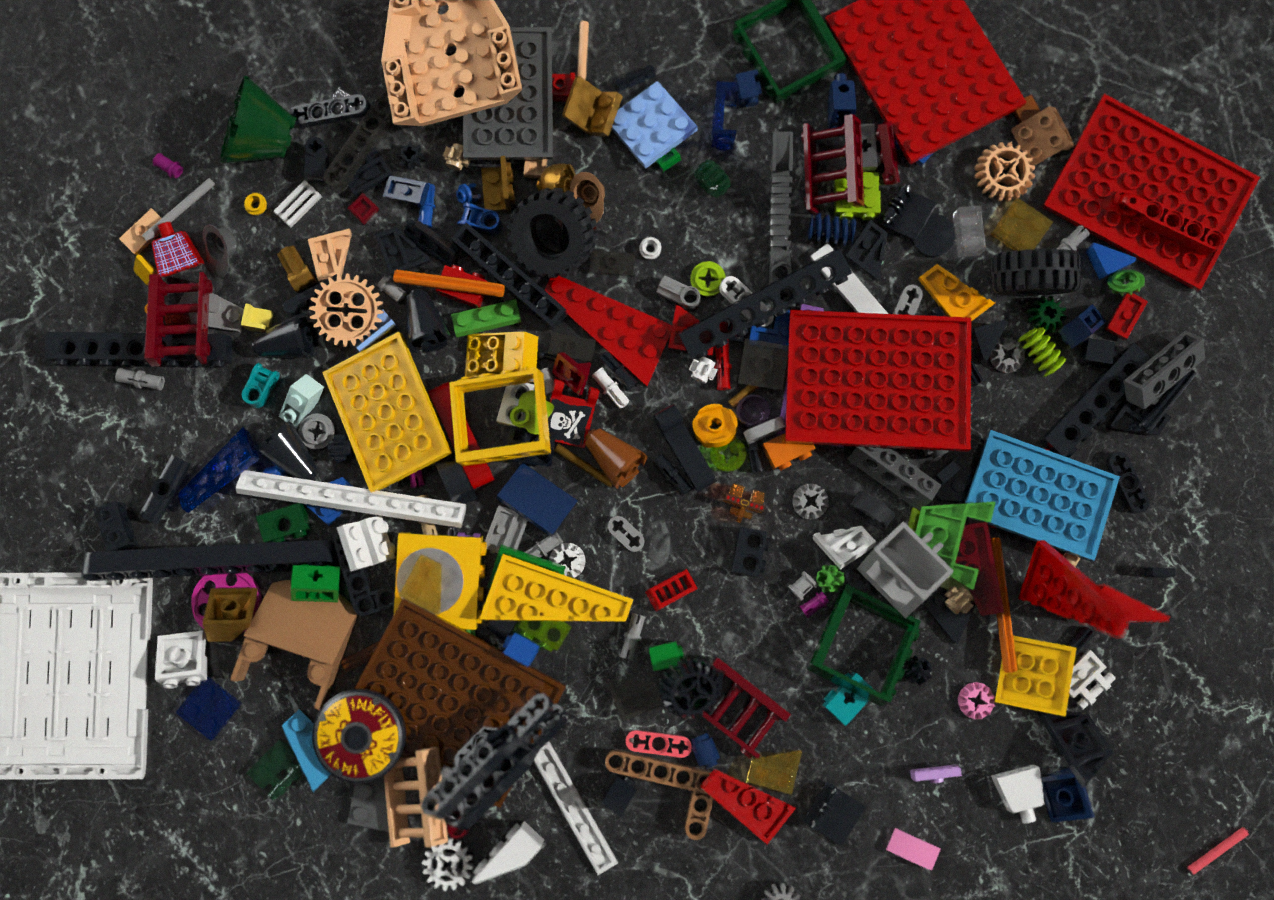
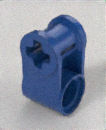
[457,203,502,236]

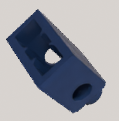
[828,73,856,129]

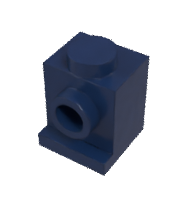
[734,70,761,107]

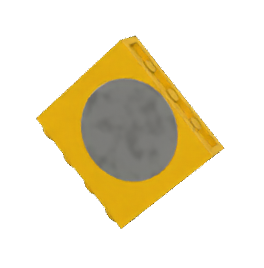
[394,532,487,630]

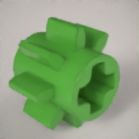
[816,565,844,592]

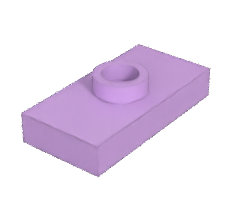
[910,764,962,783]

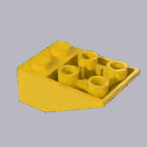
[465,331,538,379]

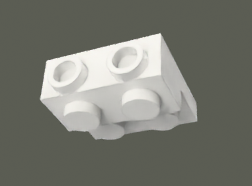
[337,515,395,571]
[155,631,208,689]

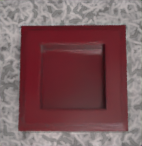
[347,193,379,225]

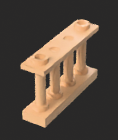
[384,747,448,847]

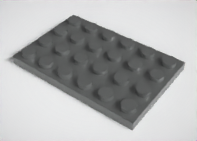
[463,27,553,160]

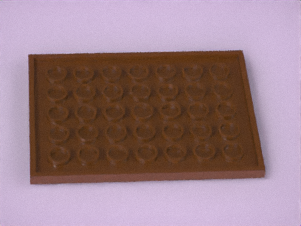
[354,598,566,808]

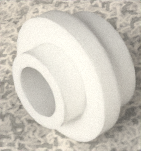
[639,237,661,260]

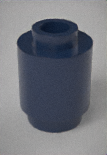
[691,733,720,769]

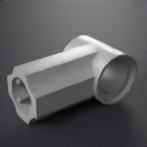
[656,276,700,311]

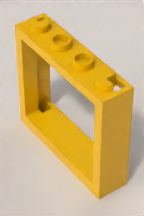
[449,367,551,466]

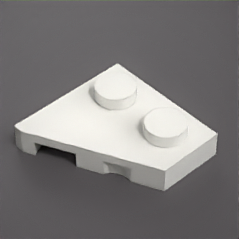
[813,526,876,570]

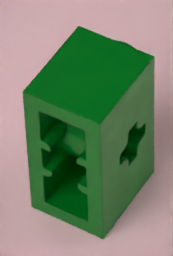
[291,564,340,602]
[648,641,684,671]

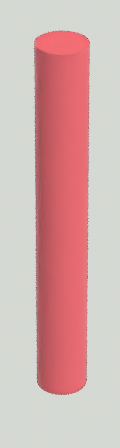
[1187,827,1249,875]

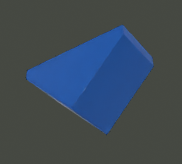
[1086,243,1136,279]

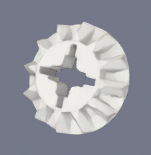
[549,543,586,578]

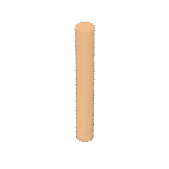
[577,21,589,80]

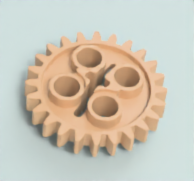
[309,273,384,347]

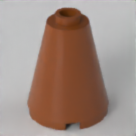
[585,428,647,489]

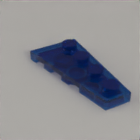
[178,427,259,513]

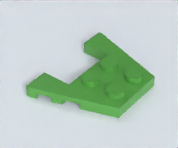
[915,502,996,590]

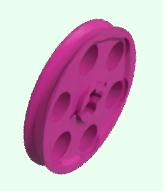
[191,573,262,633]

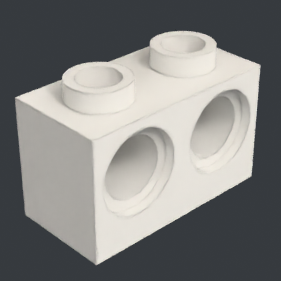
[496,383,535,427]

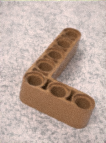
[605,749,713,840]

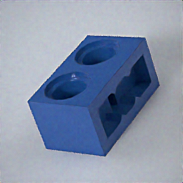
[502,633,541,667]

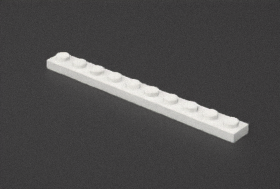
[236,470,466,528]

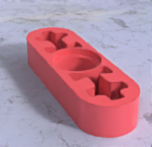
[626,730,692,758]

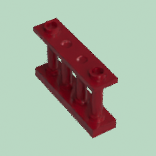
[801,114,864,215]
[144,272,213,367]
[695,657,791,759]

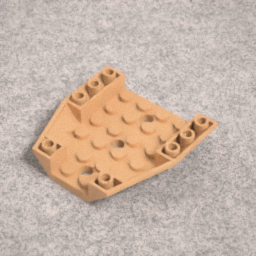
[381,0,522,126]

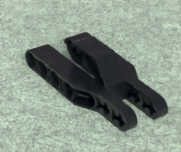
[421,694,569,831]

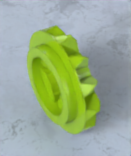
[690,261,726,297]

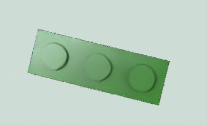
[451,299,521,337]

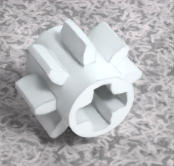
[689,357,717,384]

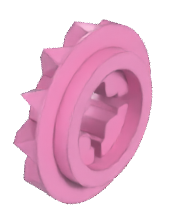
[958,682,995,719]

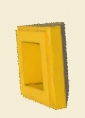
[134,254,158,285]

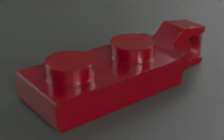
[876,121,900,185]

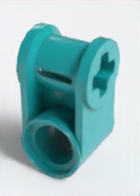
[242,363,280,408]

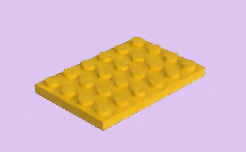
[322,332,452,493]

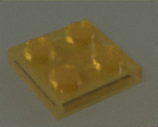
[991,198,1053,251]

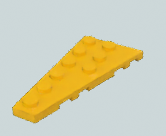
[479,554,633,622]

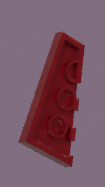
[956,522,1004,616]

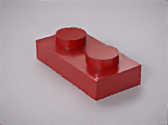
[1105,293,1148,341]

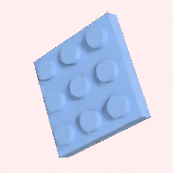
[611,81,698,169]

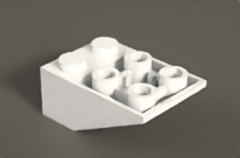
[472,821,544,884]

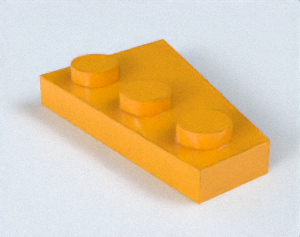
[918,264,995,321]

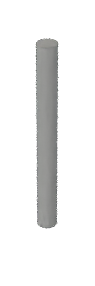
[142,178,215,242]

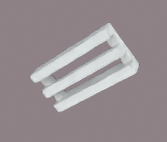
[274,180,322,227]

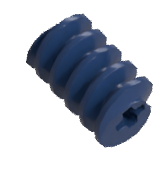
[808,213,856,246]

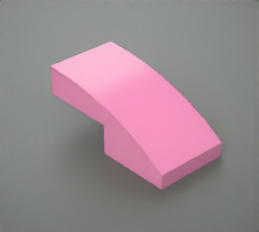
[886,828,941,870]

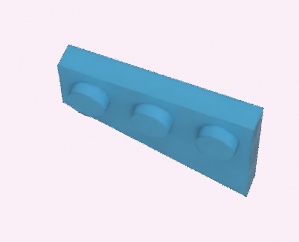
[282,710,331,792]

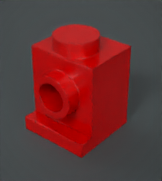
[552,73,575,101]

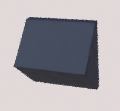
[1041,768,1095,823]

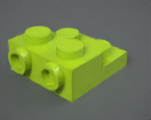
[834,172,881,220]

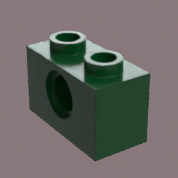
[256,503,312,543]

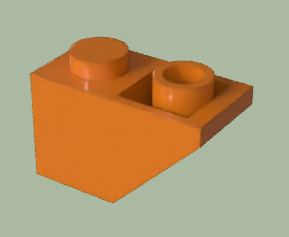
[762,434,816,471]

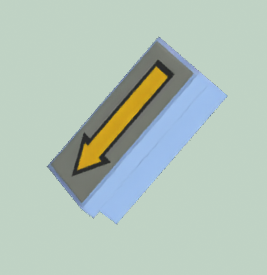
[356,310,398,352]

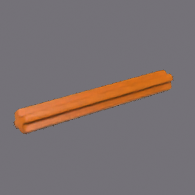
[393,270,505,297]

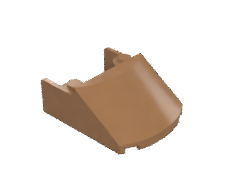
[230,580,358,710]

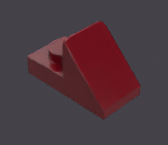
[552,352,591,395]

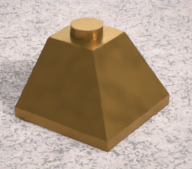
[202,588,258,642]

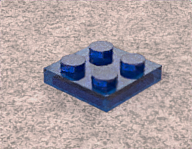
[175,676,242,741]

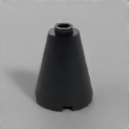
[406,289,452,353]
[252,313,318,358]
[255,420,317,480]

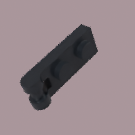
[283,274,339,317]

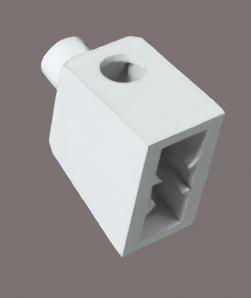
[992,764,1044,823]

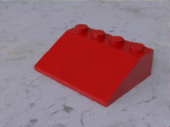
[1073,584,1170,622]

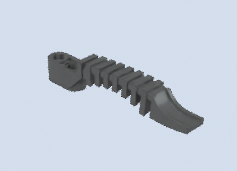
[768,131,793,301]

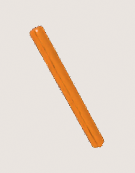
[990,537,1017,673]

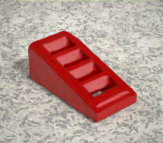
[645,569,698,612]

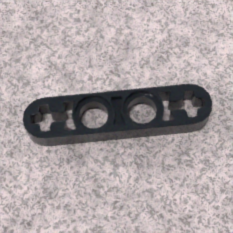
[288,94,371,128]

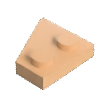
[308,229,352,283]

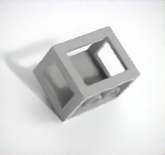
[857,521,954,618]

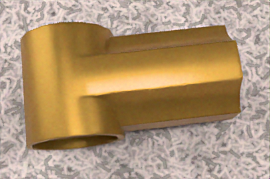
[277,245,316,293]

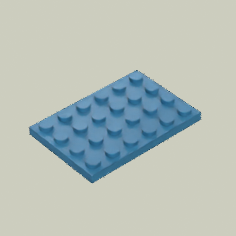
[965,430,1120,562]

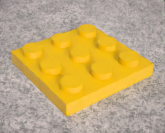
[995,636,1077,716]

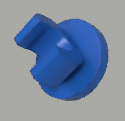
[456,184,481,205]

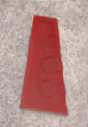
[700,769,796,844]

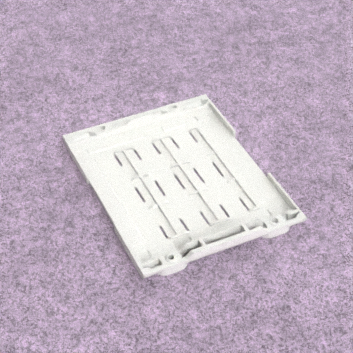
[0,573,153,779]

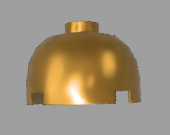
[537,163,576,193]

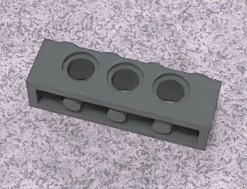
[1124,331,1205,409]
[847,446,941,512]

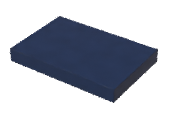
[496,463,578,537]

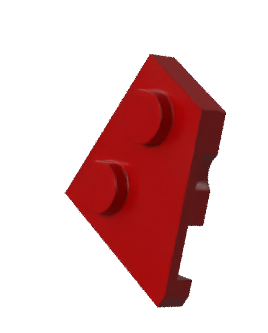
[668,305,714,355]

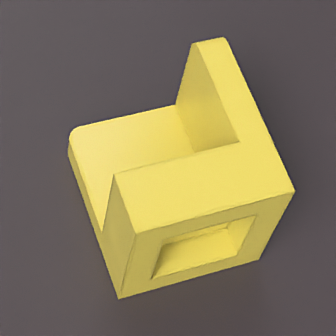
[241,304,274,333]

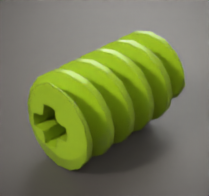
[1018,327,1066,377]

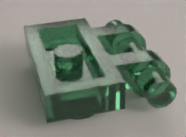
[246,739,303,801]

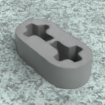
[893,285,923,315]
[744,416,786,444]
[608,516,645,552]

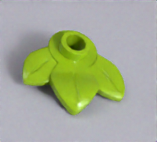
[510,390,554,435]

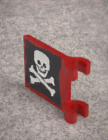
[548,379,600,448]

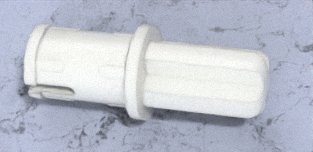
[592,367,629,409]

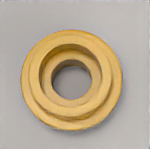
[244,193,267,215]

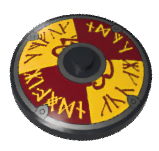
[312,688,406,783]

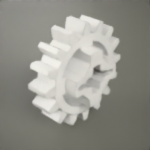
[422,838,474,891]

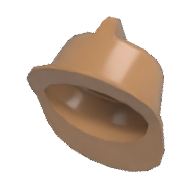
[570,172,605,223]

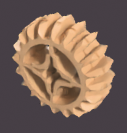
[975,142,1035,202]

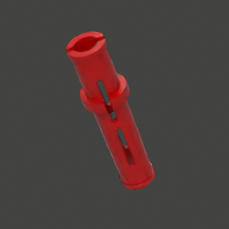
[714,322,732,390]

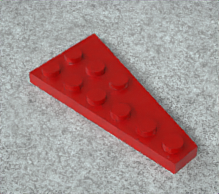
[545,276,672,387]
[1018,540,1131,637]

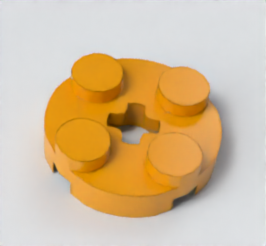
[692,404,738,448]

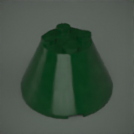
[220,75,296,164]

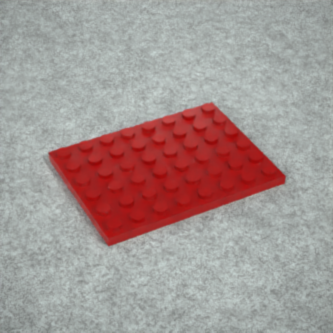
[825,0,1027,164]
[1042,94,1260,292]
[785,310,971,452]

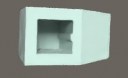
[279,374,324,429]

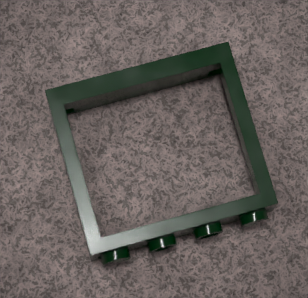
[732,0,846,103]
[807,584,921,707]

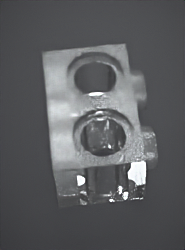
[953,205,986,257]

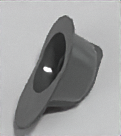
[202,224,237,277]

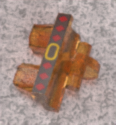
[723,483,765,523]

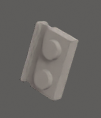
[485,505,528,553]

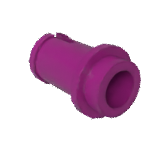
[152,153,183,178]
[799,591,830,618]

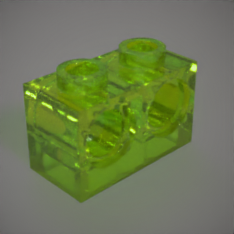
[519,621,572,652]

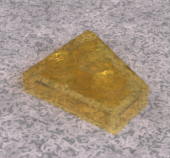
[399,553,442,615]
[746,750,802,795]

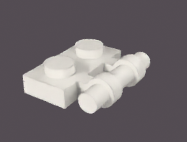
[1069,650,1116,710]

